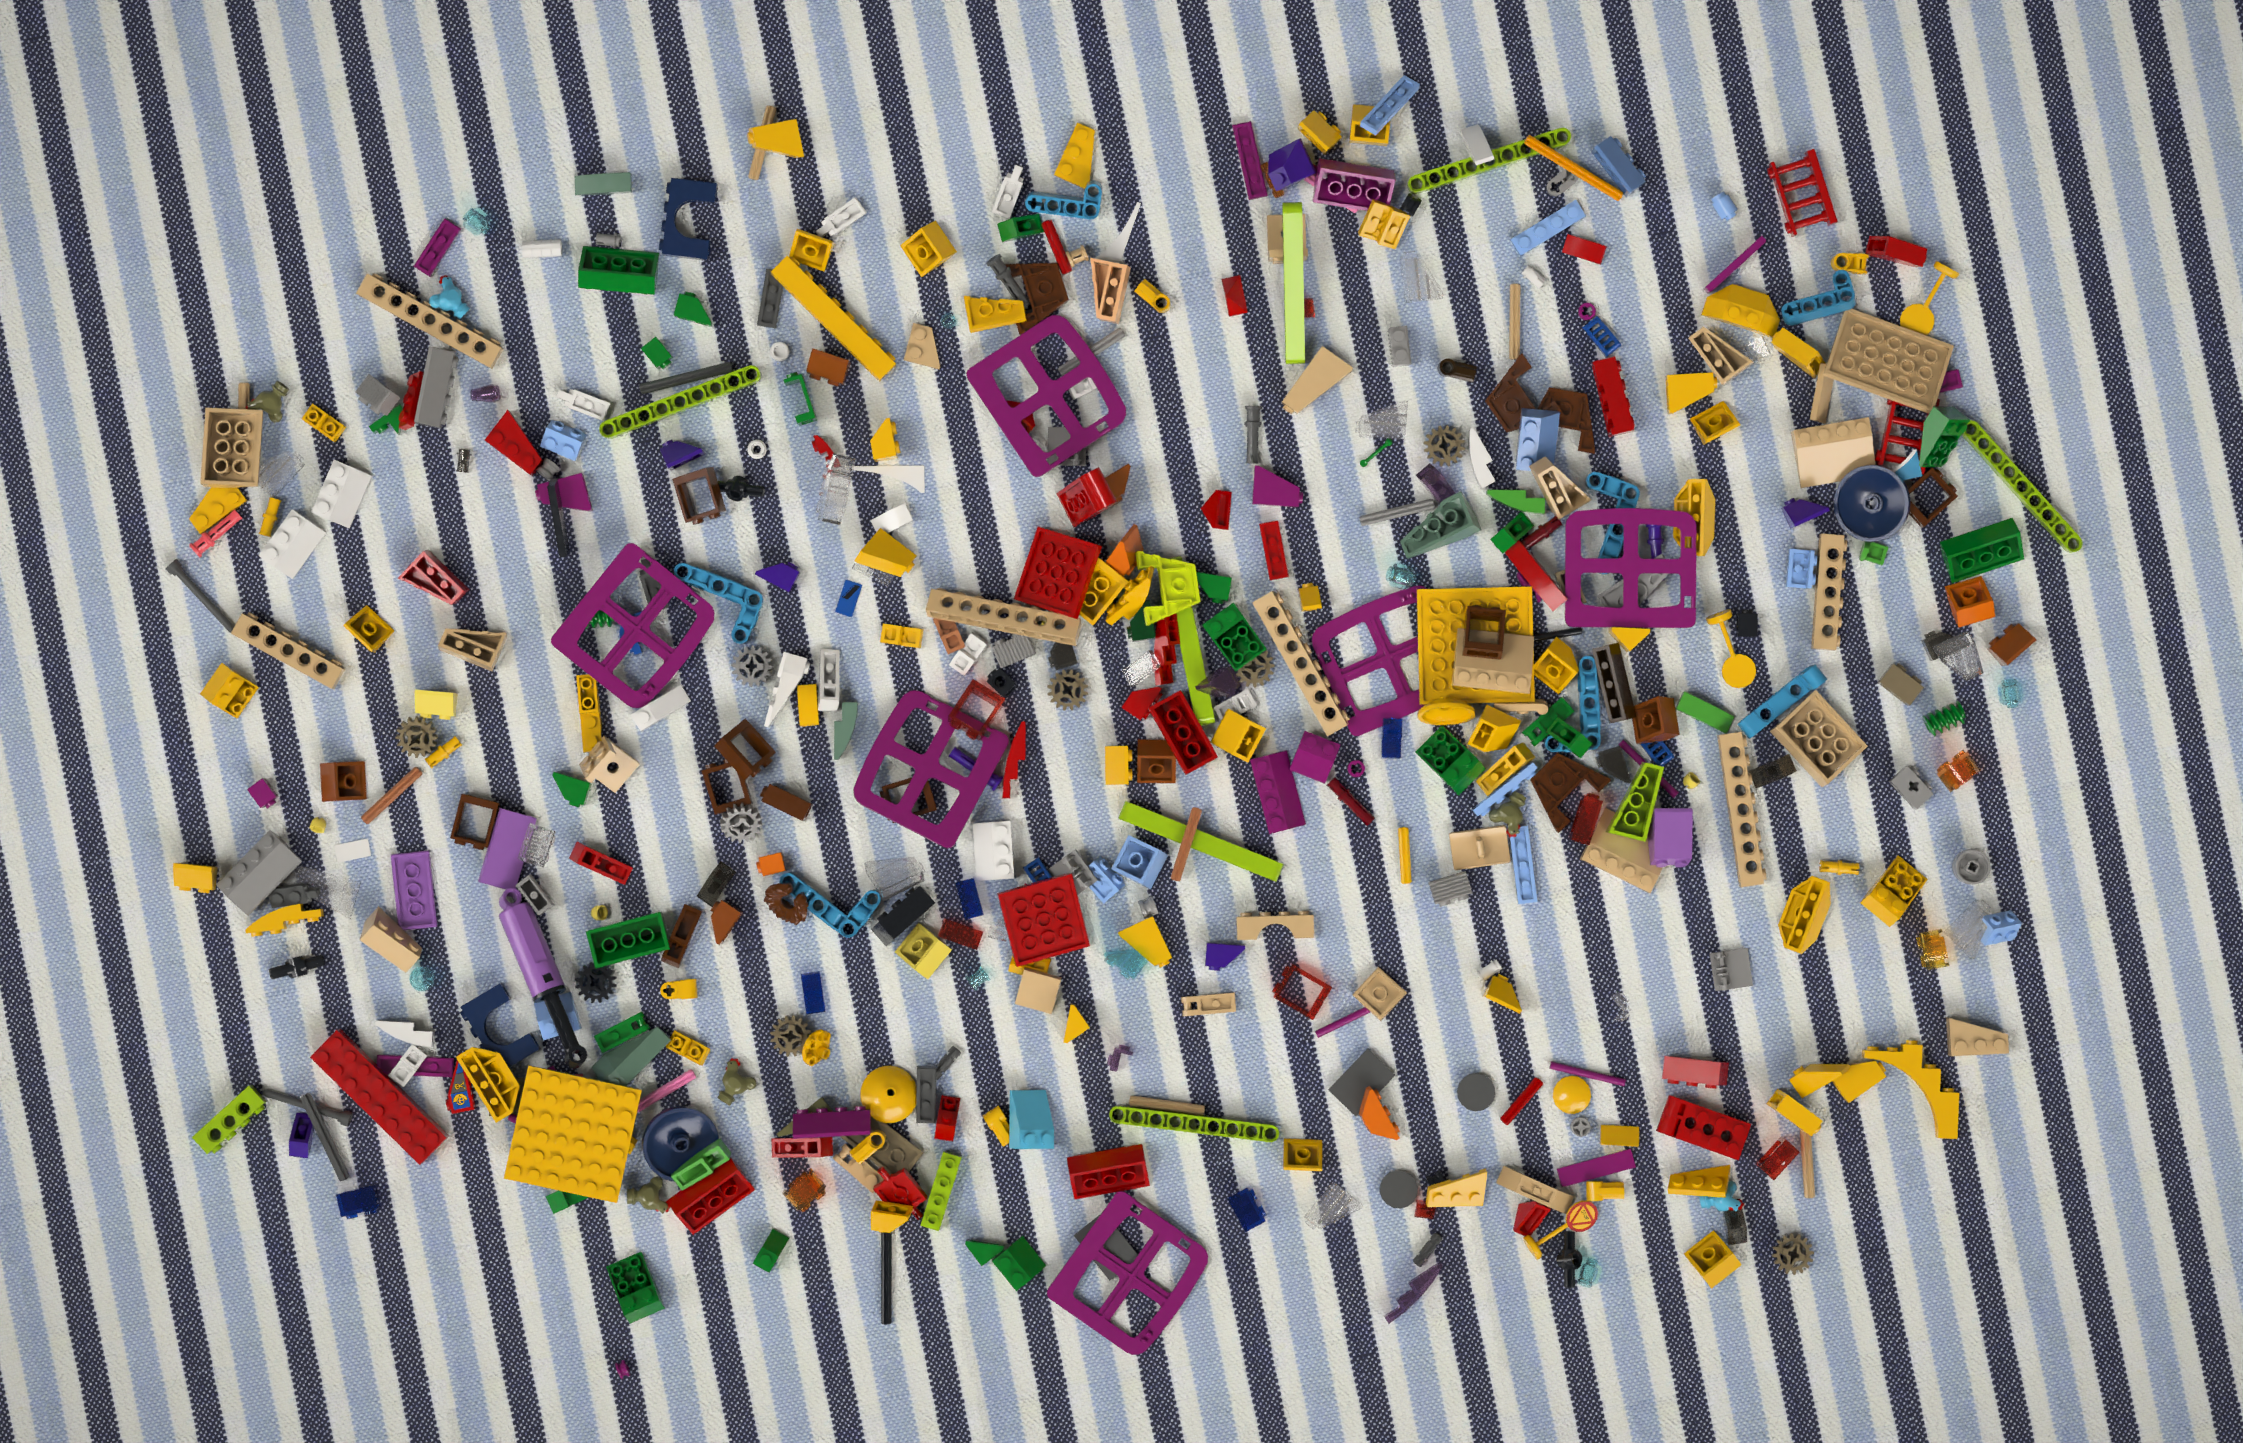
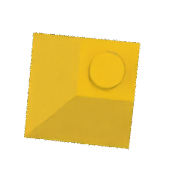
[1534,637,1579,695]
[1483,974,1522,1014]

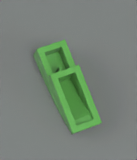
[1486,490,1545,514]
[1675,691,1734,734]
[671,1138,731,1191]

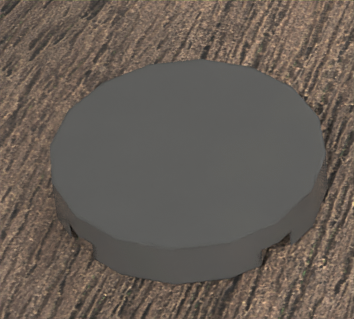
[1457,1073,1495,1111]
[1379,1170,1418,1209]

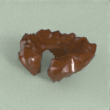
[764,882,808,925]

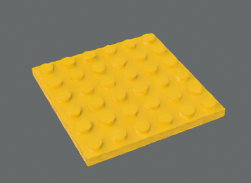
[1416,587,1535,705]
[504,1065,642,1203]

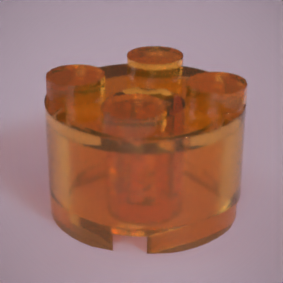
[1937,750,1981,793]
[782,1168,826,1213]

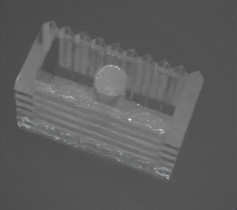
[517,823,556,867]

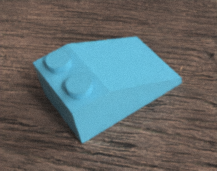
[1009,1090,1054,1149]

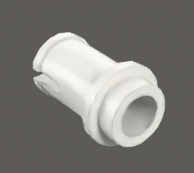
[1521,265,1546,289]
[1477,960,1502,982]

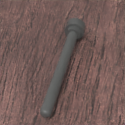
[166,559,234,633]
[263,1089,353,1127]

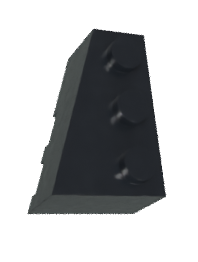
[871,886,935,946]

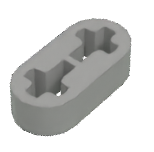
[1546,169,1579,197]

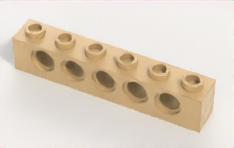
[1811,534,1847,651]
[231,612,345,689]

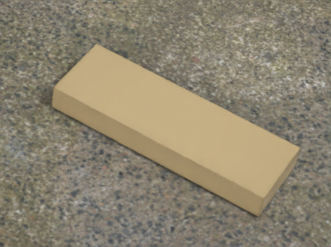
[1810,363,1834,424]

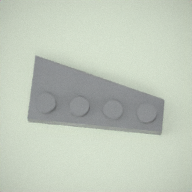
[1598,554,1668,608]

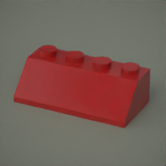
[1148,690,1218,775]
[1067,1144,1150,1200]
[667,1157,755,1235]

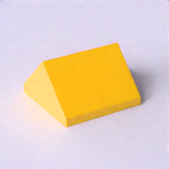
[789,229,834,272]
[1690,401,1740,445]
[343,605,394,653]
[1608,627,1650,652]
[1063,1003,1090,1043]
[1283,1138,1322,1171]

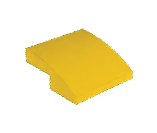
[1358,199,1410,249]

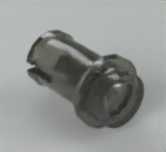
[456,449,472,473]

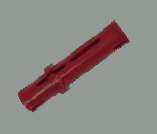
[1521,516,1563,550]
[1327,777,1375,826]

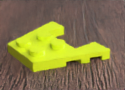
[1135,551,1201,626]

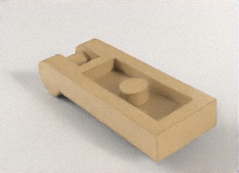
[1493,699,1548,715]
[1181,992,1236,1016]
[833,1144,884,1193]

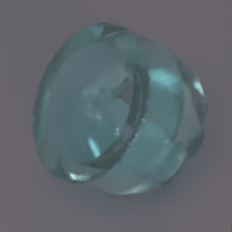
[941,313,956,329]

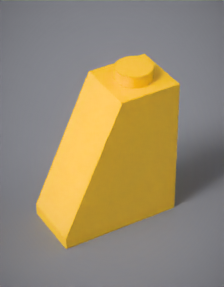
[747,119,804,158]
[1771,327,1826,379]
[1665,372,1717,415]
[854,528,917,577]
[1118,916,1172,968]
[1832,1060,1886,1103]
[1766,1088,1823,1136]

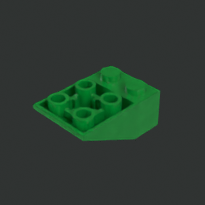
[1919,406,1970,467]
[1202,603,1267,672]
[1415,725,1486,796]
[606,1252,665,1324]

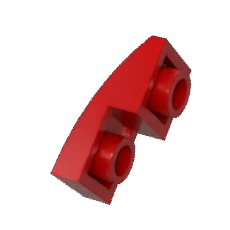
[1562,234,1607,265]
[811,435,841,471]

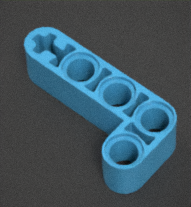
[1025,180,1102,219]
[1781,270,1856,326]

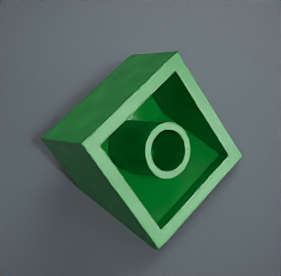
[992,1236,1046,1291]

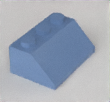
[1591,136,1646,197]
[1515,408,1560,471]

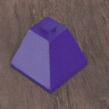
[1268,138,1317,191]
[660,439,705,471]
[1781,498,1830,529]

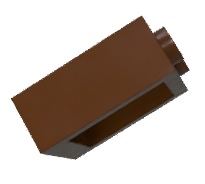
[672,467,726,525]
[1908,468,1958,528]
[1462,605,1506,660]
[714,718,776,780]
[702,759,753,815]
[879,777,937,823]
[760,784,813,821]
[450,794,501,850]

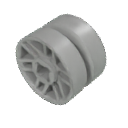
[1952,849,1991,885]

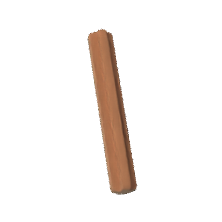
[361,767,422,824]
[1171,807,1202,881]

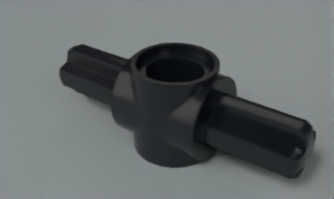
[718,476,765,501]
[269,955,325,979]
[1557,1231,1582,1288]

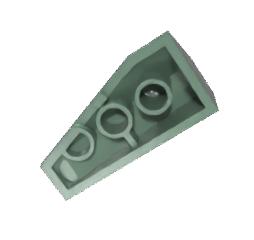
[1400,491,1481,559]
[591,1027,671,1086]

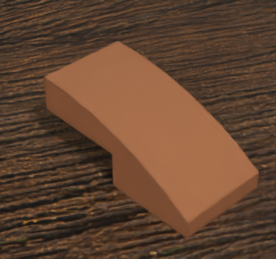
[933,618,965,654]

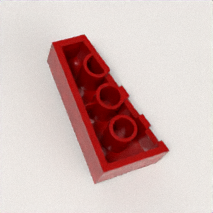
[1591,356,1635,437]

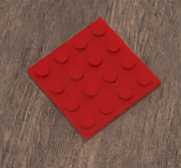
[1014,527,1102,620]
[997,873,1090,967]

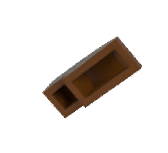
[661,904,702,968]

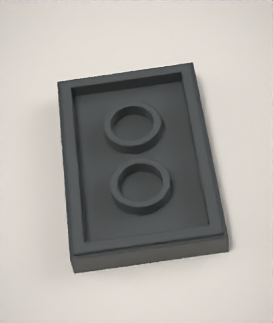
[1328,1048,1395,1116]
[1074,1215,1138,1281]

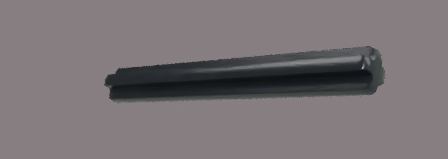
[881,1232,892,1325]

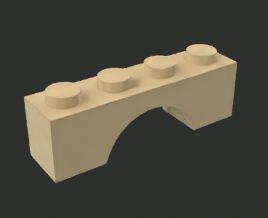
[1236,911,1314,940]

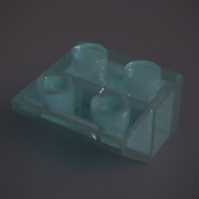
[1103,949,1148,980]

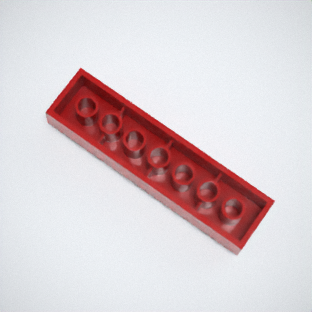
[310,1028,449,1165]

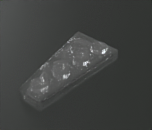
[282,865,361,919]

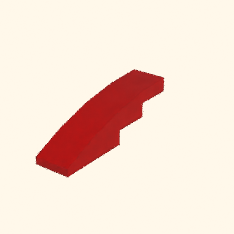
[1505,540,1568,611]
[1154,613,1180,686]
[1002,721,1026,798]

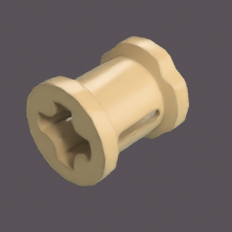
[1065,245,1089,268]

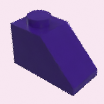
[755,562,800,593]
[1205,943,1245,971]
[289,1112,314,1158]

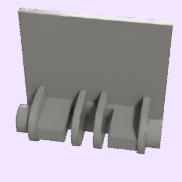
[1047,427,1086,466]
[1047,849,1098,895]
[1709,948,1753,991]

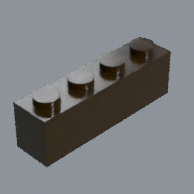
[1592,642,1636,723]

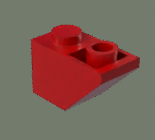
[1121,687,1163,720]
[934,1095,961,1142]

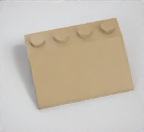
[200,408,263,488]
[1791,417,1875,488]
[1451,628,1534,694]
[1770,690,1868,787]
[1580,808,1663,893]

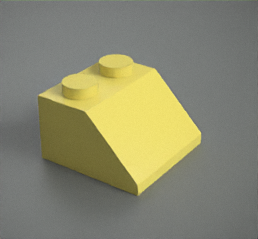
[415,690,458,720]
[895,922,952,979]

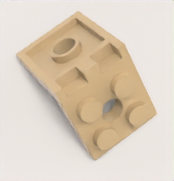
[1267,214,1308,264]
[579,736,640,793]

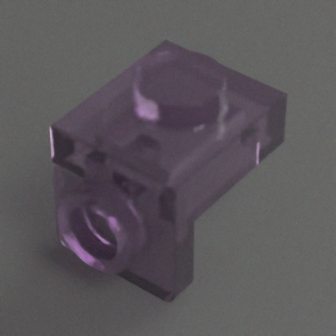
[1107,1044,1133,1072]

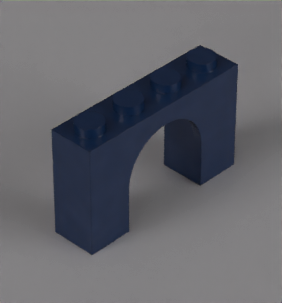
[659,178,718,261]
[460,983,541,1067]

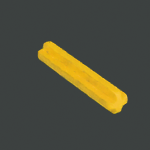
[1398,827,1412,884]

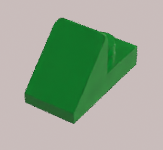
[369,405,403,435]
[545,1190,588,1214]

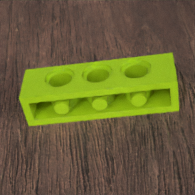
[192,1085,267,1154]
[920,1151,962,1231]

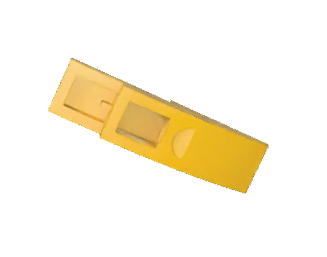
[1105,566,1154,625]
[576,674,602,753]
[245,904,324,937]

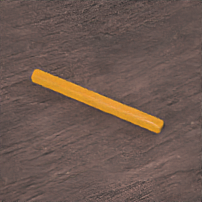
[1524,135,1623,201]

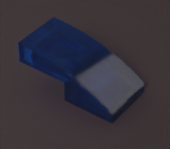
[1381,718,1402,759]
[801,971,826,1015]

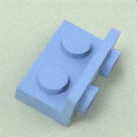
[1088,856,1125,903]

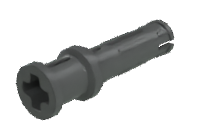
[986,254,1030,307]
[1244,406,1262,464]

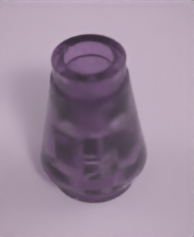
[471,384,500,403]

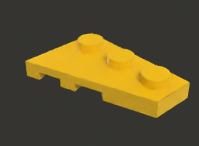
[1054,123,1095,191]
[964,296,1027,333]
[189,487,248,534]
[1668,1165,1731,1198]
[1426,1168,1487,1207]

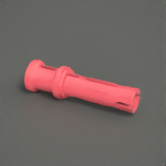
[189,509,243,558]

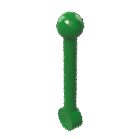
[1360,439,1392,467]

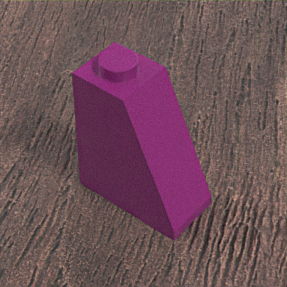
[1252,465,1303,508]
[535,473,593,512]

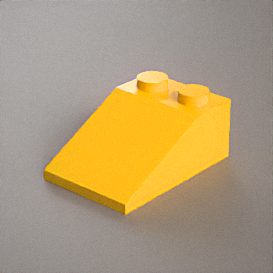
[1079,557,1128,625]

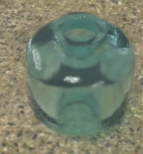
[462,207,491,236]
[1386,563,1416,590]
[1998,679,2024,708]
[409,966,436,991]
[1575,1258,1602,1288]

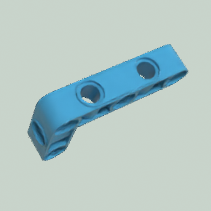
[1585,472,1640,575]
[674,563,764,644]
[1544,656,1601,752]
[1737,664,1827,739]
[779,873,882,938]

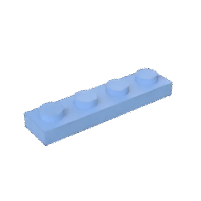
[1360,75,1420,135]
[1510,200,1586,256]
[1471,762,1537,816]
[1510,826,1537,904]

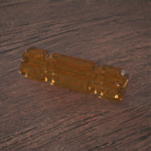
[1260,162,1284,198]

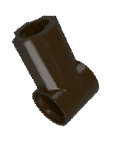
[1437,359,1477,383]

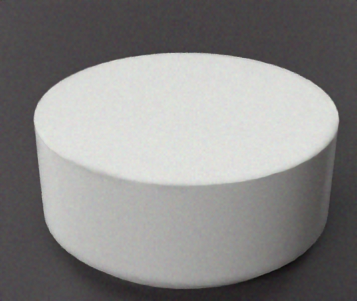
[770,342,789,362]

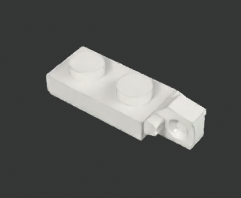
[992,165,1024,219]
[816,197,867,237]
[556,389,611,421]

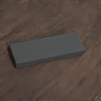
[757,269,783,329]
[916,1066,936,1123]

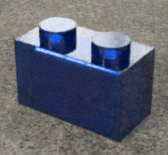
[955,878,984,920]
[336,1185,381,1219]
[1227,1186,1267,1232]

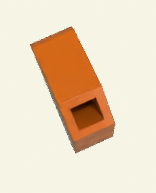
[1359,1086,1400,1140]

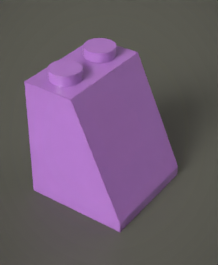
[1648,808,1693,868]

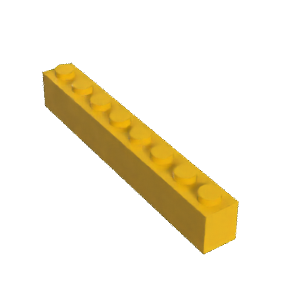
[771,256,896,382]

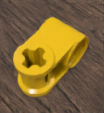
[1831,253,1869,275]
[660,979,698,999]

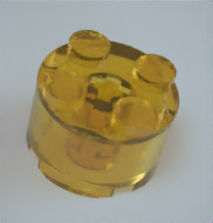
[1916,929,1950,971]

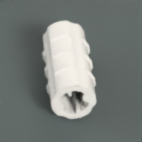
[522,239,562,258]

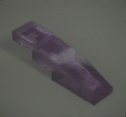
[1384,1262,1443,1324]

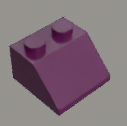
[1289,731,1340,784]

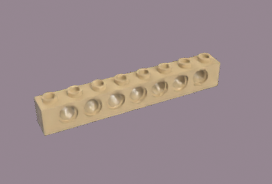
[356,273,503,369]
[926,588,1082,646]
[1252,591,1350,736]
[1717,732,1767,887]

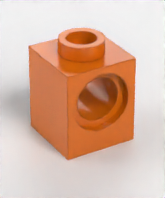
[756,852,786,876]

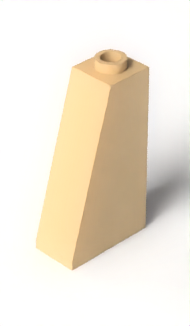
[1282,346,1353,414]

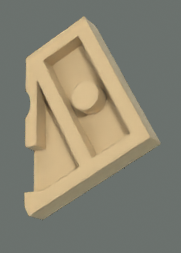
[904,323,940,370]

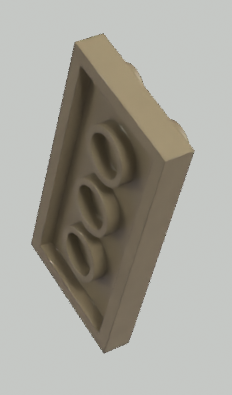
[840,1117,924,1174]

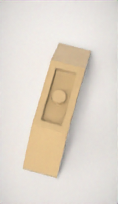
[1496,1165,1574,1214]

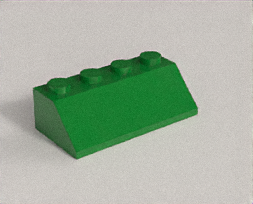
[578,246,659,295]
[1940,518,2024,583]
[586,912,670,969]

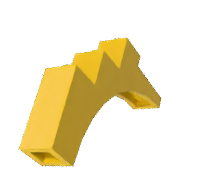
[1862,1040,1959,1139]

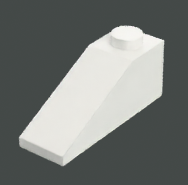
[818,649,840,711]
[631,685,691,731]

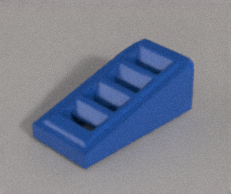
[1582,316,1621,358]
[1640,741,1674,766]
[1023,857,1052,883]

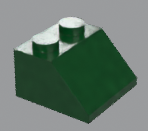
[1127,600,1156,642]

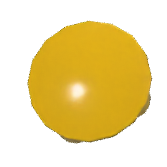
[802,1029,831,1066]
[1553,1076,1591,1114]

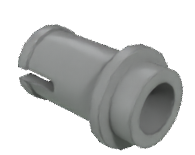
[596,233,621,248]

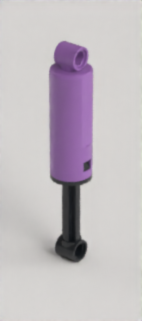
[499,888,587,1069]

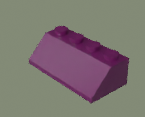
[1313,158,1396,211]
[1250,750,1306,834]
[793,1106,872,1139]

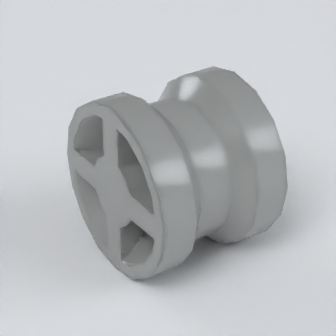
[536,458,561,481]
[1138,896,1159,919]
[1570,1117,1591,1137]

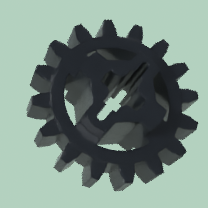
[575,962,617,1003]

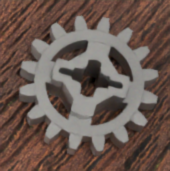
[731,645,773,687]
[720,803,762,843]

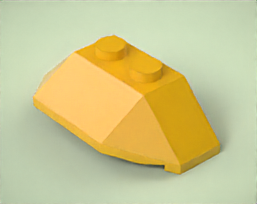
[1701,284,1780,338]
[1673,479,1715,556]
[1778,876,1831,954]
[456,1047,520,1123]

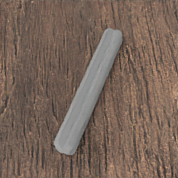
[1058,328,1125,376]
[1360,499,1435,526]

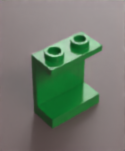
[783,372,817,426]

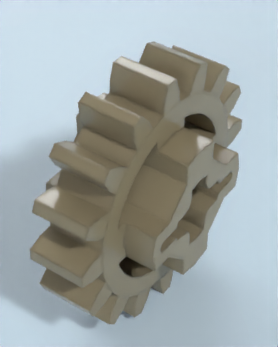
[1423,425,1465,467]
[1235,651,1275,688]
[1047,670,1088,711]
[395,716,438,758]
[770,1015,811,1057]
[1771,1233,1814,1275]

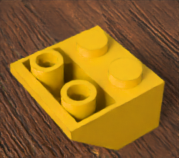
[1349,104,1390,146]
[870,418,901,462]
[200,663,259,718]
[1468,704,1521,752]
[1210,709,1266,762]
[1105,746,1132,785]

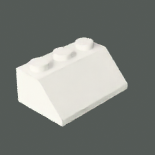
[311,460,372,529]
[259,509,326,579]
[972,821,1015,881]

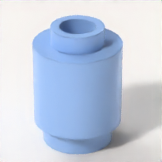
[1711,191,1738,221]

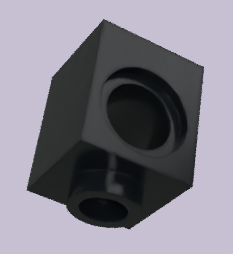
[1736,610,1758,637]
[986,668,1018,699]

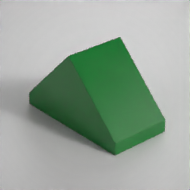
[965,1240,1004,1266]

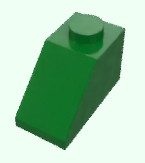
[997,214,1044,242]
[673,291,713,327]
[641,337,673,369]
[1490,512,1534,554]
[1196,572,1232,604]
[1546,717,1592,759]
[552,772,592,807]
[752,1229,789,1273]

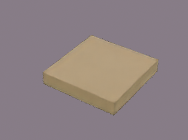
[1015,967,1062,1014]
[1353,967,1407,1021]

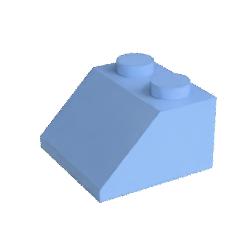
[1111,835,1168,890]
[534,992,582,1040]

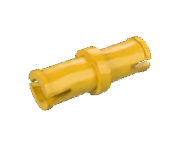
[259,497,281,537]
[424,736,462,769]
[1819,860,1859,875]

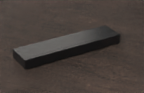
[547,479,570,557]

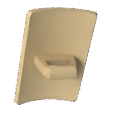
[1449,825,1510,870]

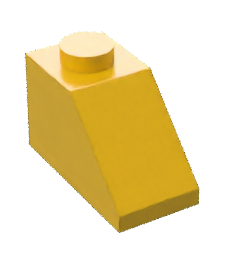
[1298,583,1322,612]
[871,1200,913,1233]

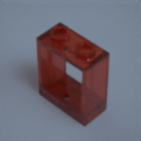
[948,679,1005,741]
[1568,793,1603,845]
[1272,964,1332,1020]
[1755,1137,1800,1181]

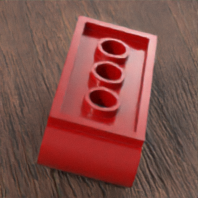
[1056,467,1117,528]
[1656,1095,1751,1161]

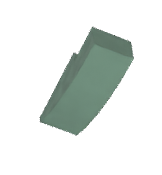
[575,172,632,196]
[834,702,858,760]

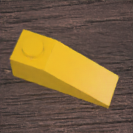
[1476,742,1535,796]
[1789,1064,1851,1098]

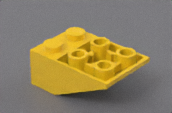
[1860,855,1928,927]

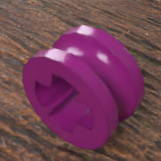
[1578,303,1596,320]
[1347,760,1365,777]
[615,1360,630,1379]

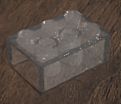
[816,453,856,525]

